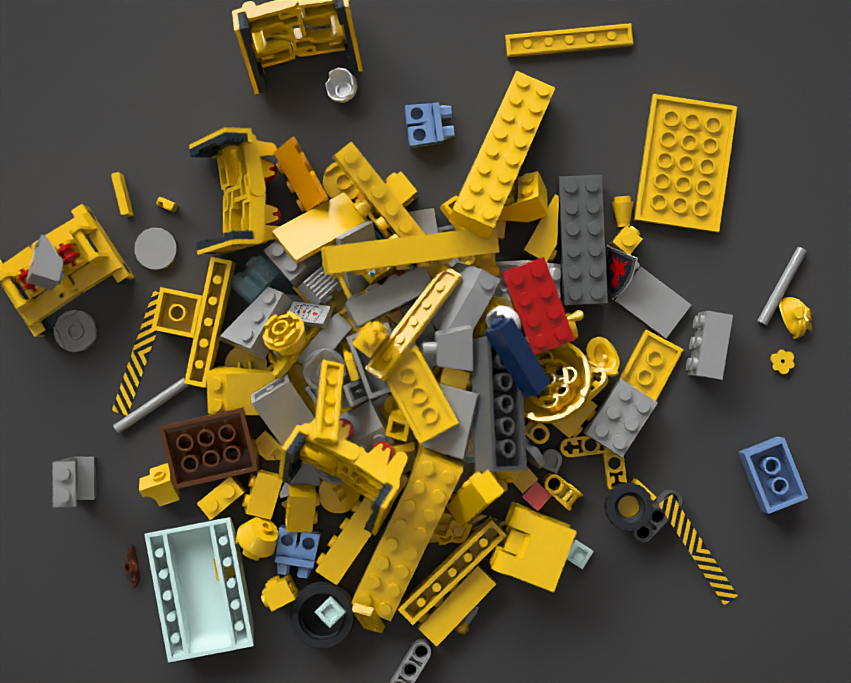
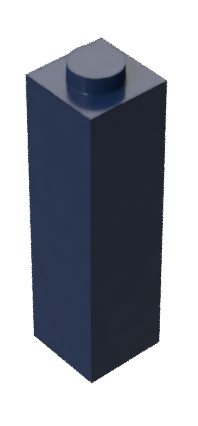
[484,317,550,397]

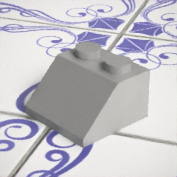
[264,240,323,289]
[340,399,394,453]

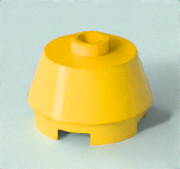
[262,311,306,356]
[235,517,279,560]

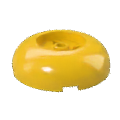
[524,342,592,423]

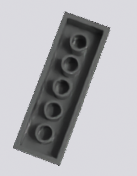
[556,175,608,306]
[471,337,527,472]

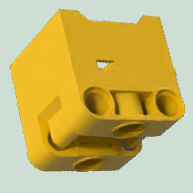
[489,502,576,592]

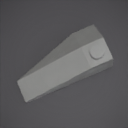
[439,262,500,331]

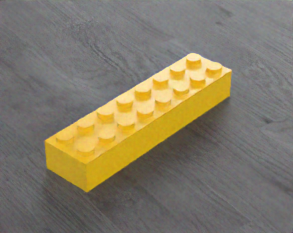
[449,71,555,239]
[351,447,464,622]

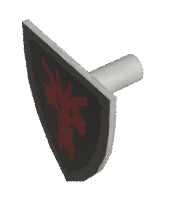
[605,246,640,299]

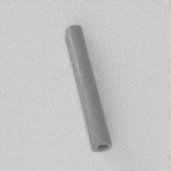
[757,247,807,326]
[113,377,190,434]

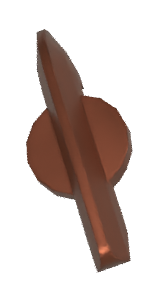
[124,545,140,588]

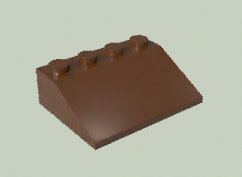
[159,407,262,489]

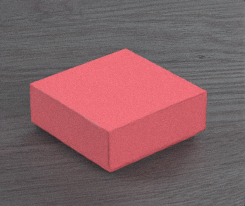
[522,481,552,511]

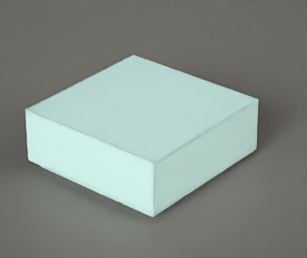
[567,539,594,569]
[315,596,346,628]

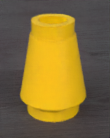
[612,196,633,227]

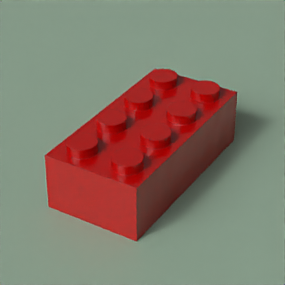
[501,257,575,355]

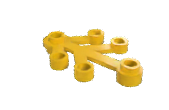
[353,199,412,266]

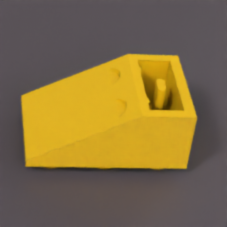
[498,171,548,222]

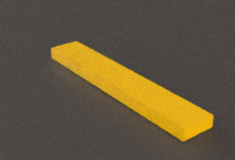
[505,23,633,58]
[365,265,462,382]

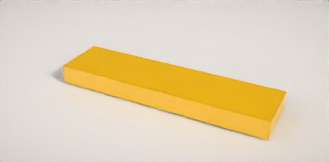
[313,360,344,445]

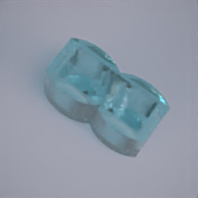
[231,255,280,304]

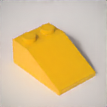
[207,366,277,415]

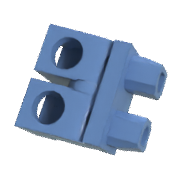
[404,102,455,150]
[275,524,322,579]

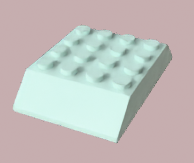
[145,517,254,662]

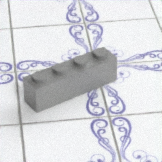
[344,265,432,330]

